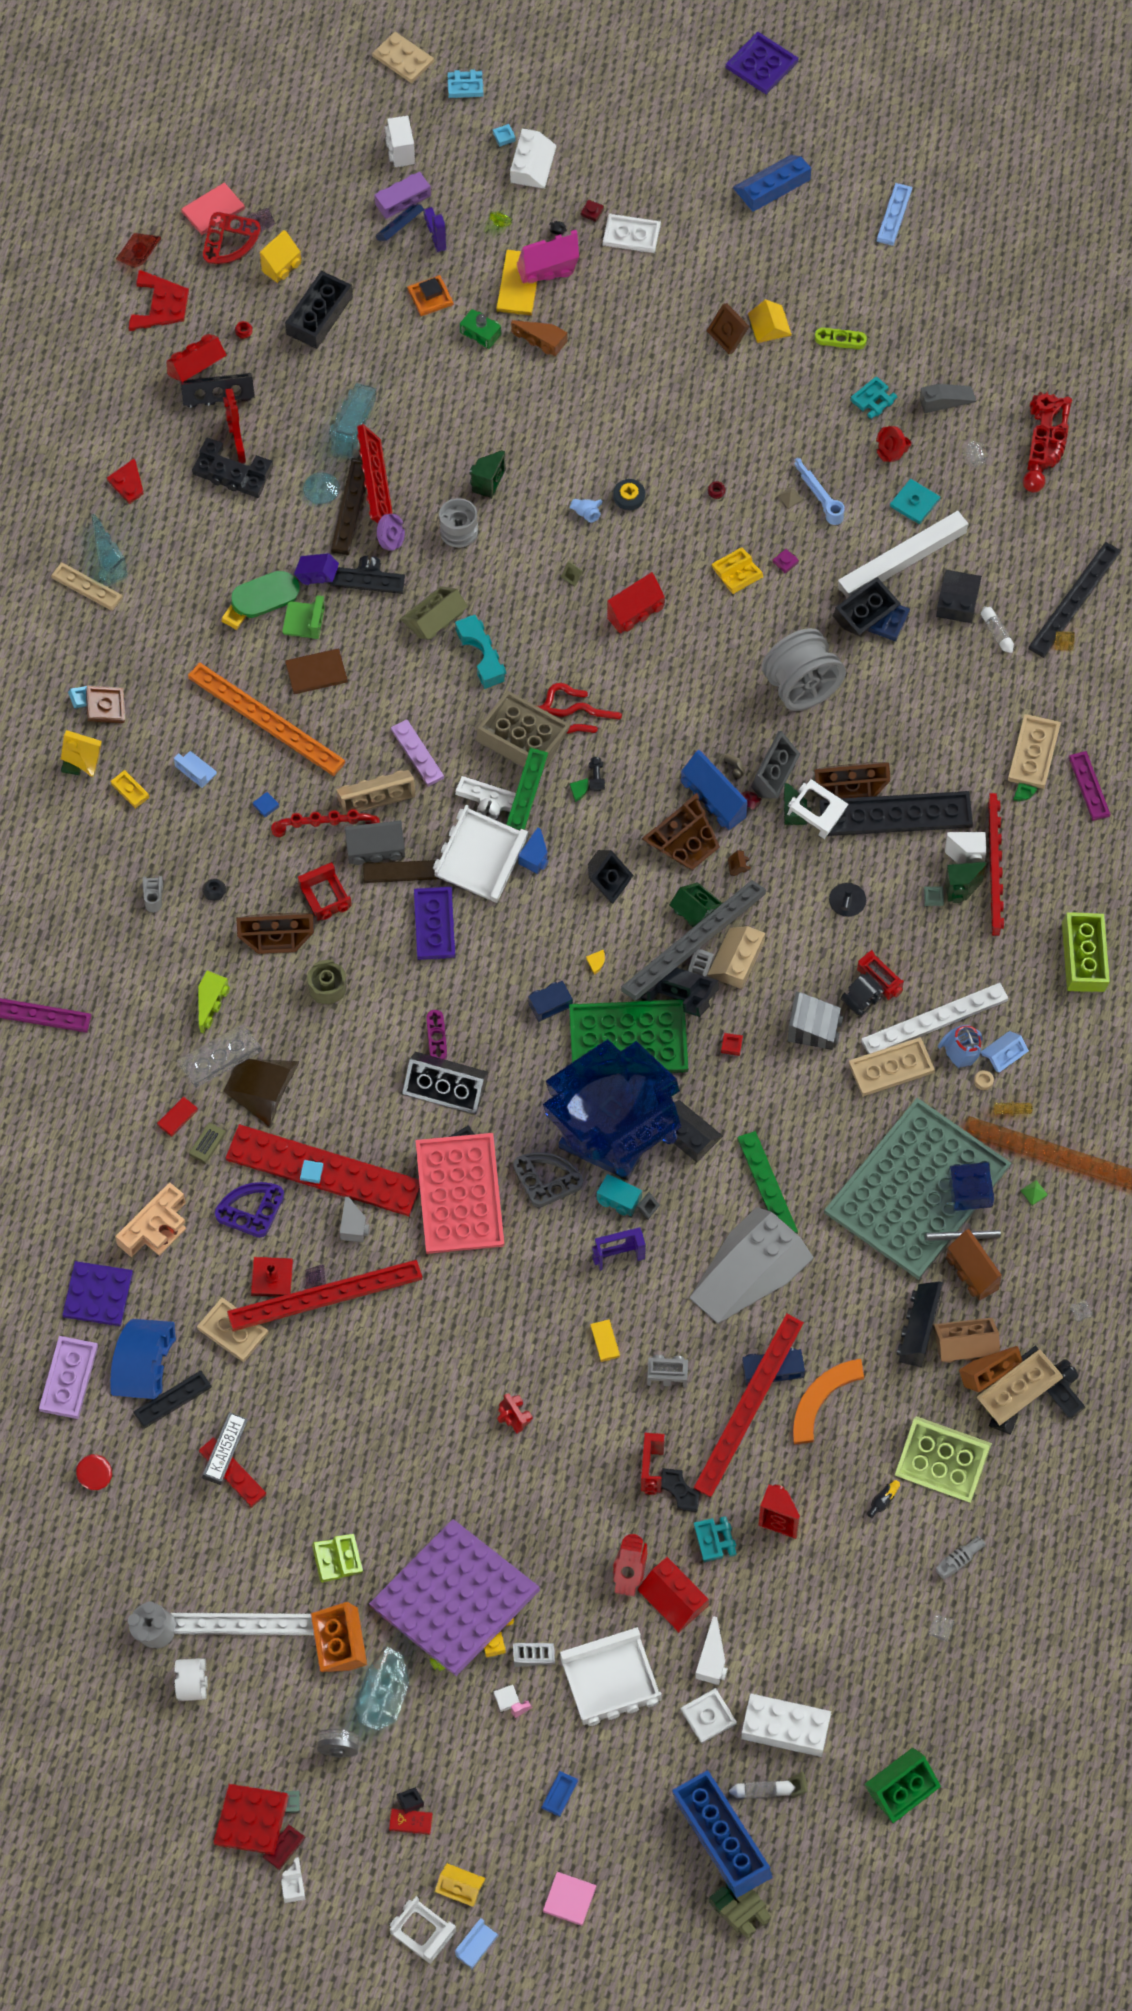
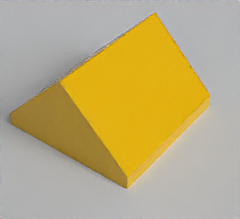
[748,299,792,343]

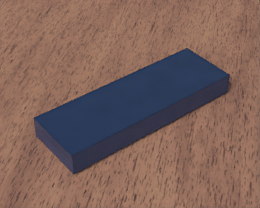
[375,204,424,241]

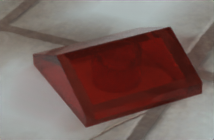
[116,233,161,268]

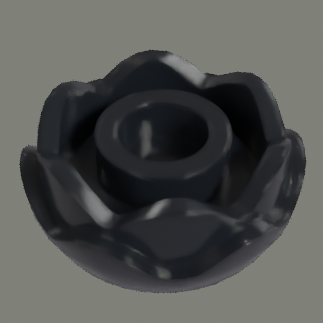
[202,879,226,901]

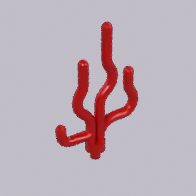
[537,683,622,734]

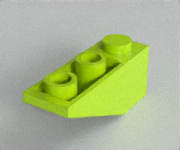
[198,970,230,1034]

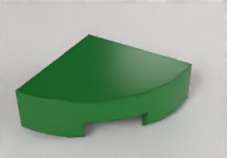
[570,778,588,802]
[1013,782,1037,801]

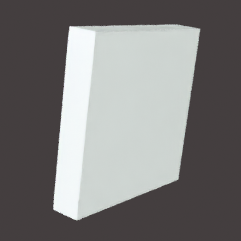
[680,1688,737,1744]

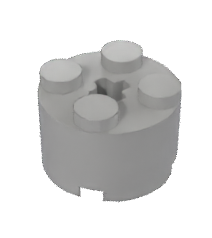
[128,1601,176,1649]

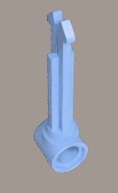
[794,458,845,525]

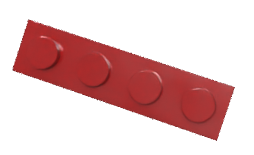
[199,1437,267,1508]

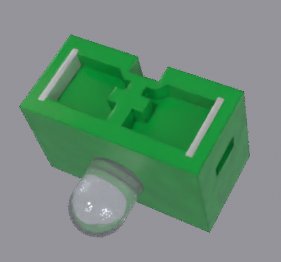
[460,309,501,349]

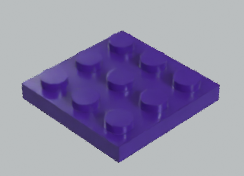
[725,31,799,95]
[63,1261,133,1327]

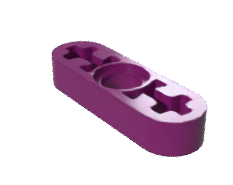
[426,1010,447,1060]

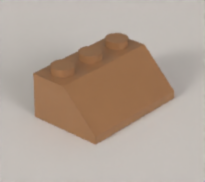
[934,1318,1000,1363]

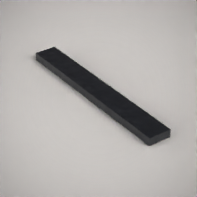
[1028,542,1121,658]

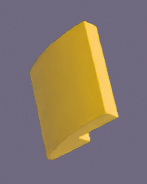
[711,547,763,594]

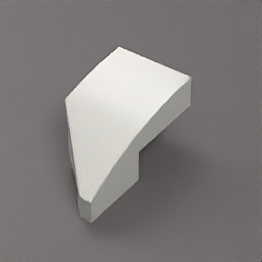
[281,1858,305,1903]

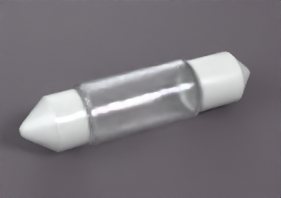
[981,606,1014,653]
[729,1781,795,1799]

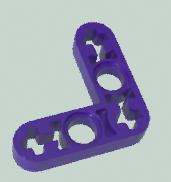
[423,207,446,252]

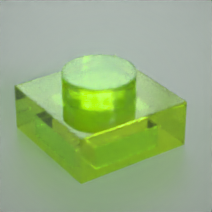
[489,211,513,228]

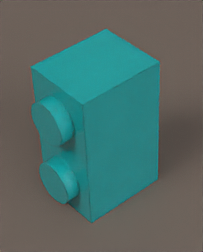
[597,1174,642,1216]

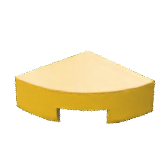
[586,950,605,975]

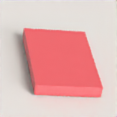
[181,182,245,235]

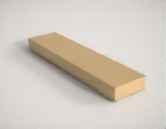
[51,562,123,611]

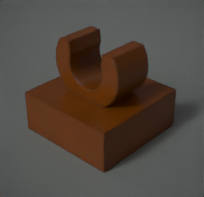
[727,850,751,876]

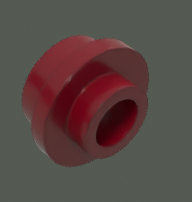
[707,481,726,499]

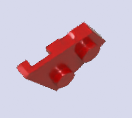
[107,459,144,504]

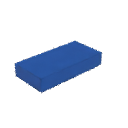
[541,1771,578,1817]

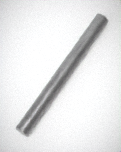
[924,1230,1001,1241]

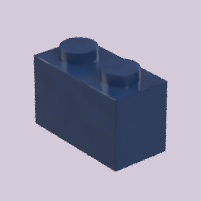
[528,981,573,1022]

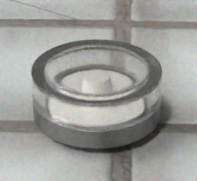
[317,1729,360,1757]

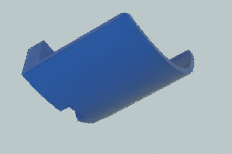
[110,1319,176,1399]

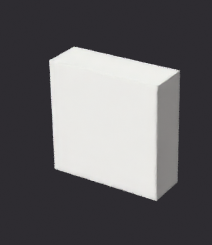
[494,1685,519,1712]

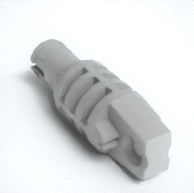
[936,1536,986,1579]

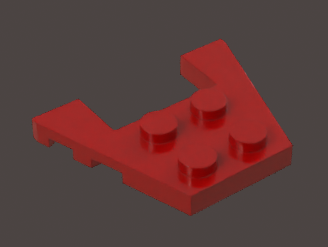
[129,270,189,331]
[223,388,246,463]

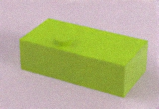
[1062,912,1110,992]

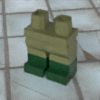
[709,1883,771,1939]

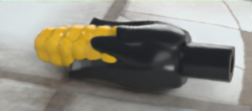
[866,1480,900,1518]

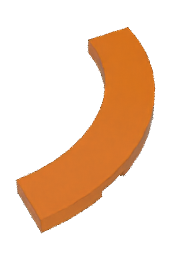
[793,1359,864,1445]

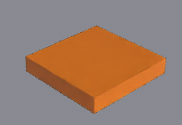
[407,275,454,316]

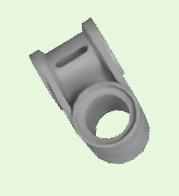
[143,876,163,913]

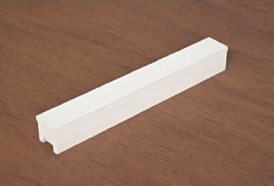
[838,511,968,599]

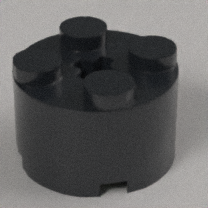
[840,972,885,1017]

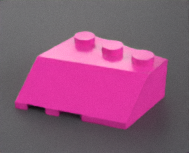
[517,229,579,283]

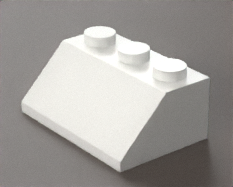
[510,129,556,189]

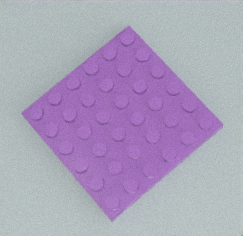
[369,1519,540,1676]

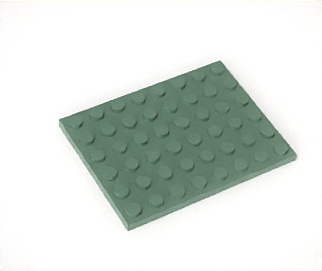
[824,1098,1011,1280]

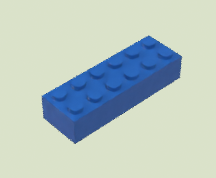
[672,1770,772,1898]

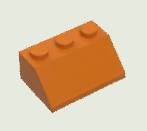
[311,1602,367,1672]

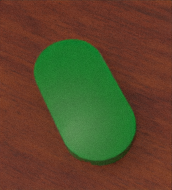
[231,571,300,618]

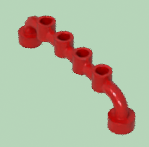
[271,809,380,837]

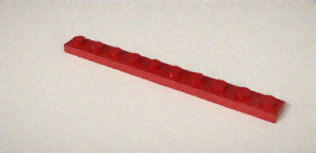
[227,1259,422,1331]
[693,1313,804,1498]

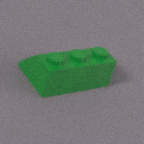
[865,1747,941,1823]

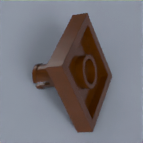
[707,303,750,354]

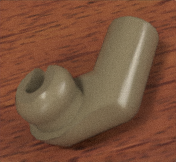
[724,753,745,779]

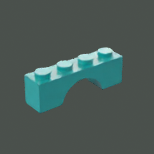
[455,614,507,689]

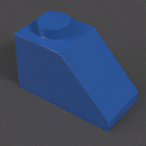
[518,827,549,874]

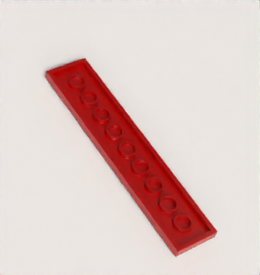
[226,1124,420,1217]

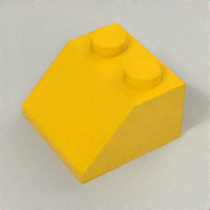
[260,230,301,283]

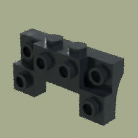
[192,437,273,498]
[640,960,719,1017]

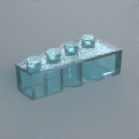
[329,383,376,460]

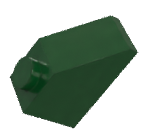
[784,783,811,825]

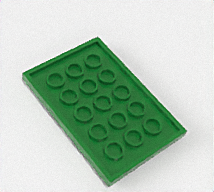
[569,1000,689,1077]

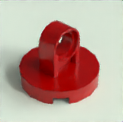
[876,426,912,462]

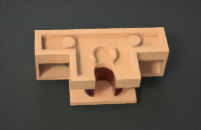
[115,1182,186,1257]

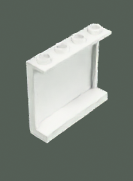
[433,805,528,903]
[560,1627,661,1726]

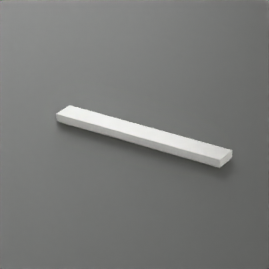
[171,1613,314,1635]

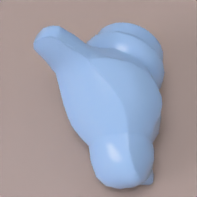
[569,499,602,523]

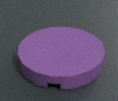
[377,514,405,551]

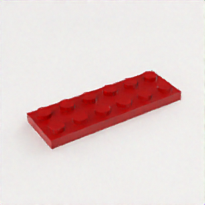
[357,424,393,523]

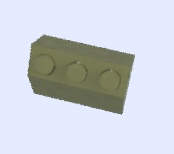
[400,586,468,640]

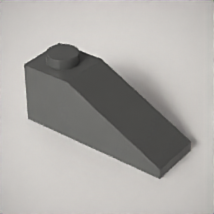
[919,384,976,414]

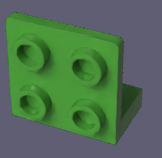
[282,595,325,639]

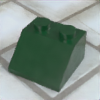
[469,450,506,499]
[945,862,986,903]
[669,882,723,927]

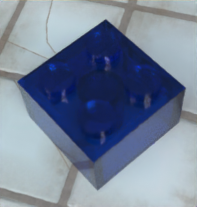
[948,1162,994,1211]

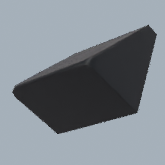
[989,1415,1018,1435]

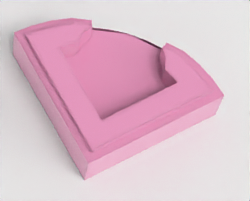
[511,1701,532,1718]

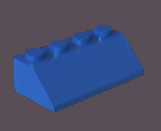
[733,155,811,212]
[681,750,747,830]

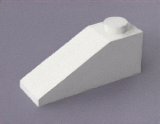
[695,1616,728,1685]

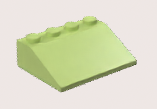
[895,1416,992,1503]

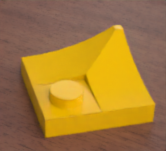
[61,730,102,777]

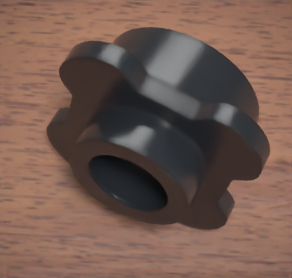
[549,221,567,236]

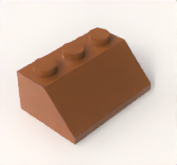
[946,1229,1002,1301]

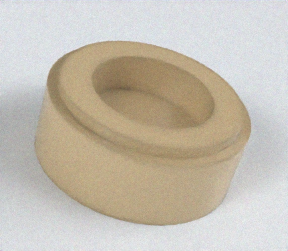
[974,1070,994,1090]

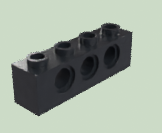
[180,372,255,408]

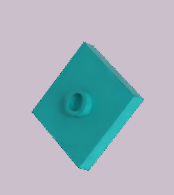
[890,478,941,525]

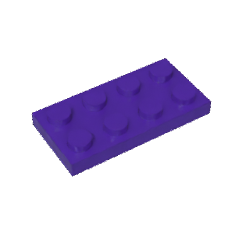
[414,887,455,960]

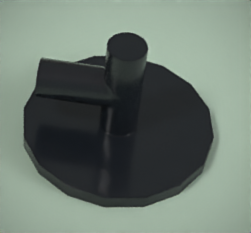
[829,883,866,917]

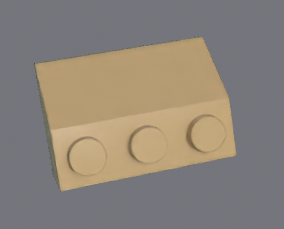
[707,926,765,990]

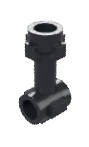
[589,757,605,792]

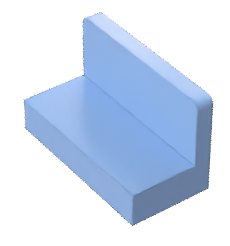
[174,751,217,788]
[981,1031,1029,1072]
[455,1918,498,1969]

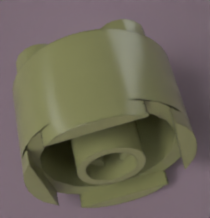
[307,960,347,1004]

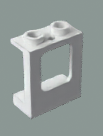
[787,779,848,839]
[390,1896,456,1964]

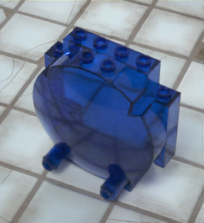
[543,1039,682,1176]

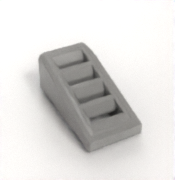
[688,949,714,977]
[513,1643,555,1667]

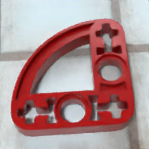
[203,212,261,264]

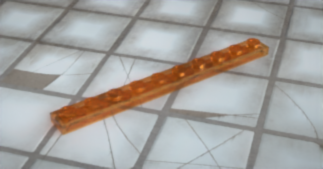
[964,1116,1132,1190]

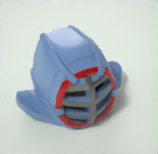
[937,1025,983,1068]

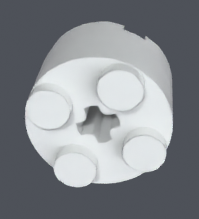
[175,1658,208,1701]

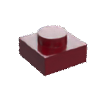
[581,199,604,222]
[742,791,762,810]

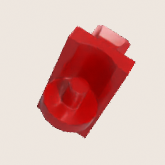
[497,1393,533,1434]

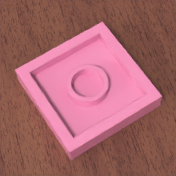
[543,1872,596,1926]

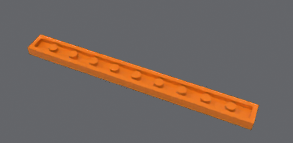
[188,662,345,776]

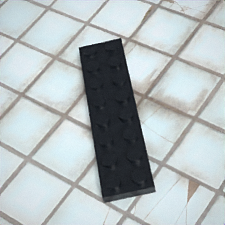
[819,791,973,836]

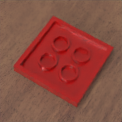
[214,1784,289,1855]

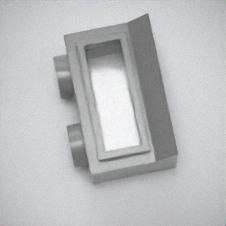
[647,1355,688,1387]

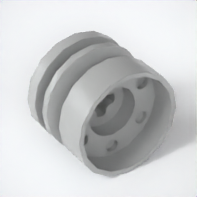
[439,498,478,548]

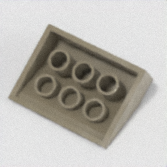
[476,690,570,769]

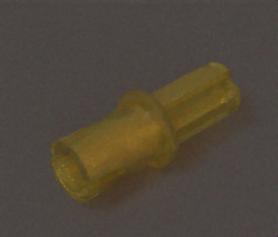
[994,1101,1033,1116]

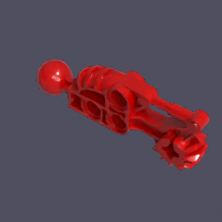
[1023,391,1072,493]

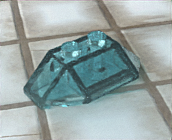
[355,1647,409,1731]

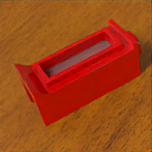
[857,950,904,1000]

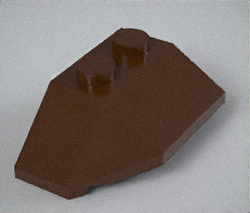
[814,762,891,799]
[236,912,314,954]

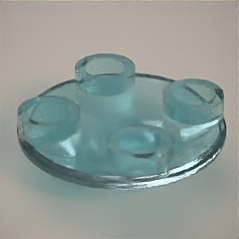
[303,472,339,505]

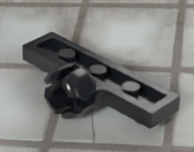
[330,555,405,594]
[1021,1345,1085,1420]

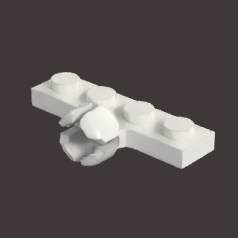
[456,776,516,820]

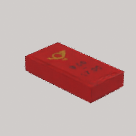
[389,1809,433,1835]

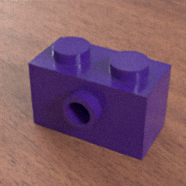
[294,553,339,585]

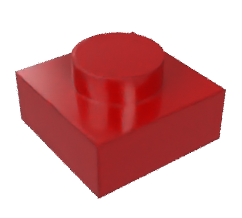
[721,1033,743,1056]

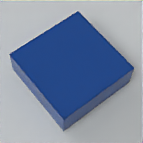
[253,792,279,817]

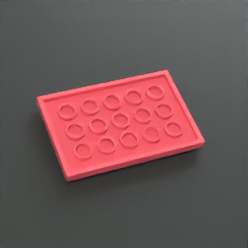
[415,1133,504,1254]

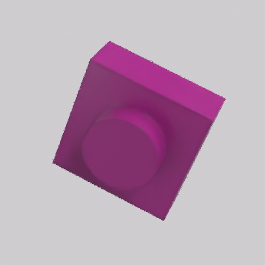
[773,549,799,574]

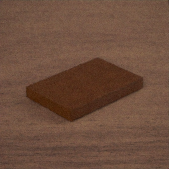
[285,648,348,694]

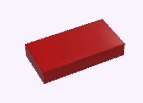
[157,1096,198,1137]

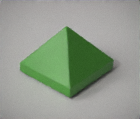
[1021,1180,1048,1206]

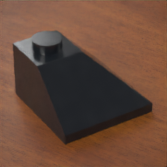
[588,850,634,904]

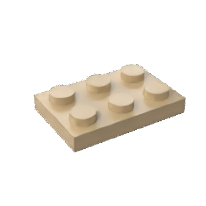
[372,32,434,83]
[197,1298,269,1363]

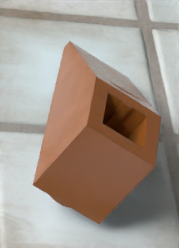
[511,320,568,357]

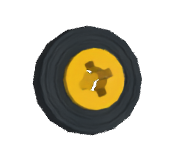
[613,479,646,510]

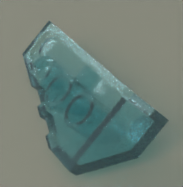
[91,514,128,586]

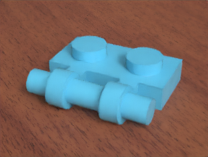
[448,70,483,98]

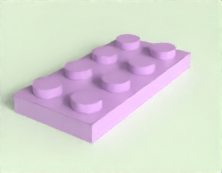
[39,1336,98,1419]

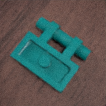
[850,376,898,419]
[694,1516,737,1563]

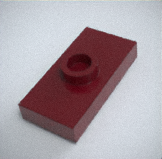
[263,1824,305,1871]

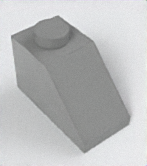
[340,1197,370,1242]

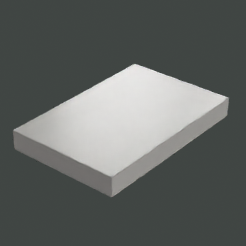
[603,214,661,253]

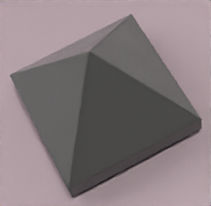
[637,1192,660,1220]

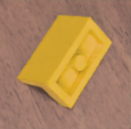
[435,1863,486,1907]

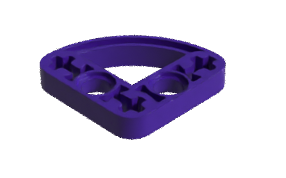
[215,1182,284,1238]

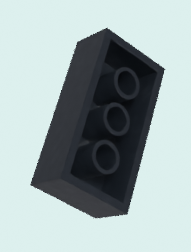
[285,270,353,349]

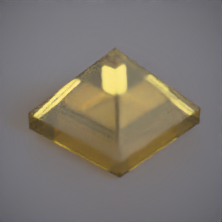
[1055,631,1075,650]

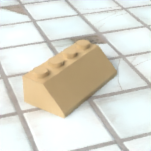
[336,770,415,815]

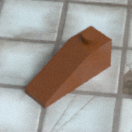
[959,1346,1023,1392]

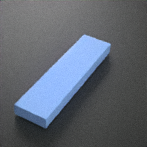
[877,183,912,246]

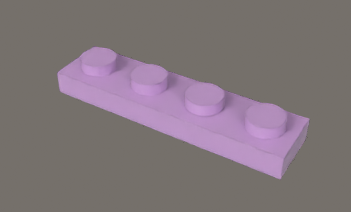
[391,719,444,787]

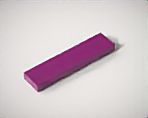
[1068,751,1111,821]

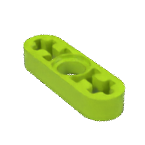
[815,328,867,349]

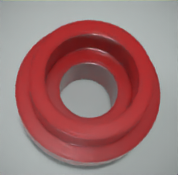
[235,321,253,338]

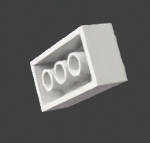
[741,1693,831,1757]

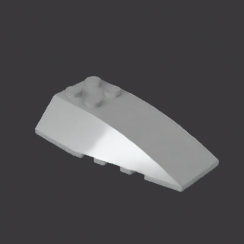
[689,1207,814,1324]

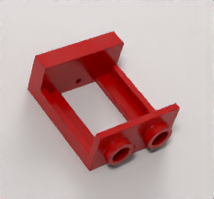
[298,862,352,921]
[641,1433,665,1495]

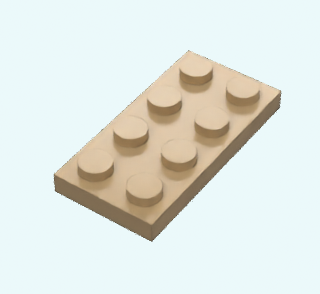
[1008,714,1061,789]
[849,1037,935,1097]
[977,1349,1063,1425]

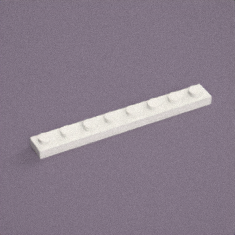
[861,983,1008,1054]

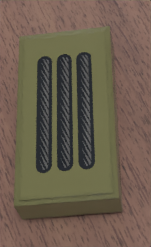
[189,1122,226,1164]

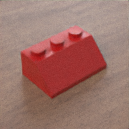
[166,334,227,382]
[607,572,665,634]
[758,1484,800,1539]
[637,1557,709,1633]

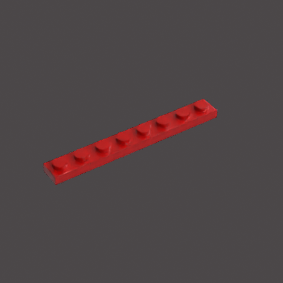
[988,793,1004,936]

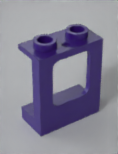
[592,1227,646,1271]

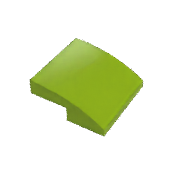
[312,1534,363,1583]

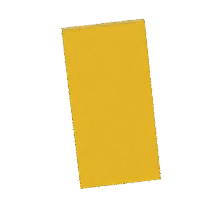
[497,250,538,316]

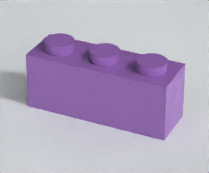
[374,172,431,219]

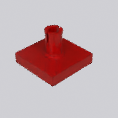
[251,1257,293,1297]

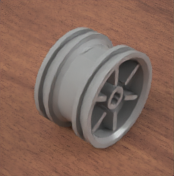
[762,628,846,711]

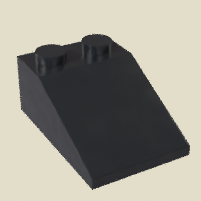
[936,569,982,624]

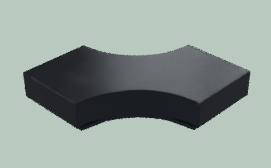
[661,1468,700,1512]

